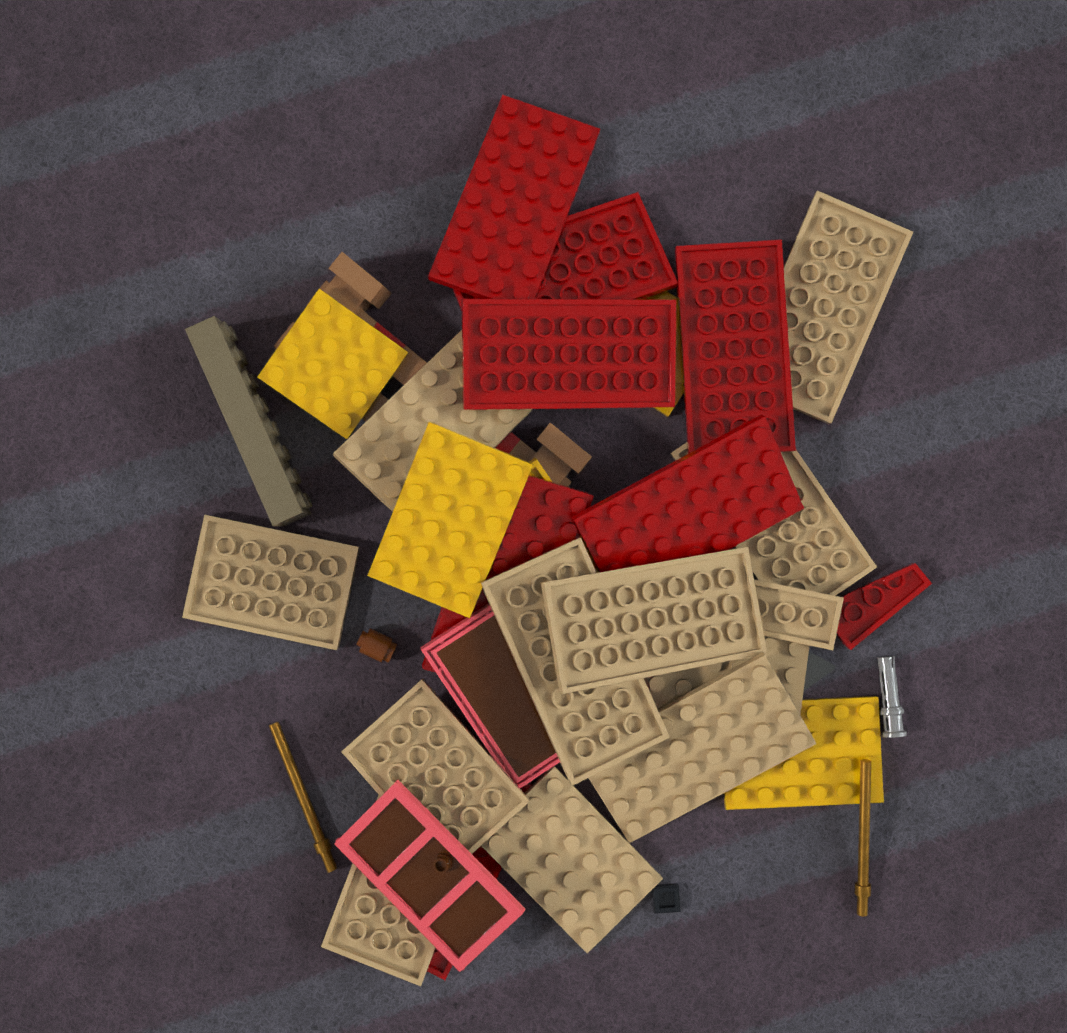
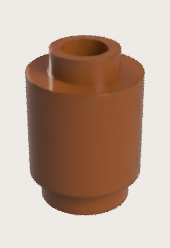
[356,628,397,663]

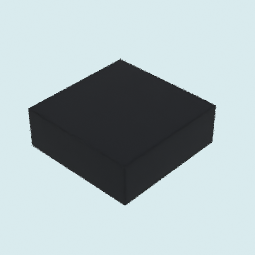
[652,883,681,914]

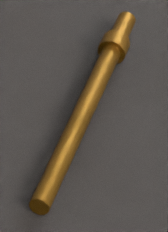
[269,721,337,873]
[855,759,871,917]

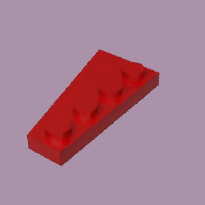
[836,563,932,650]

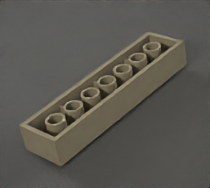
[185,316,312,527]

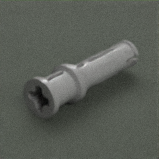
[877,656,907,738]

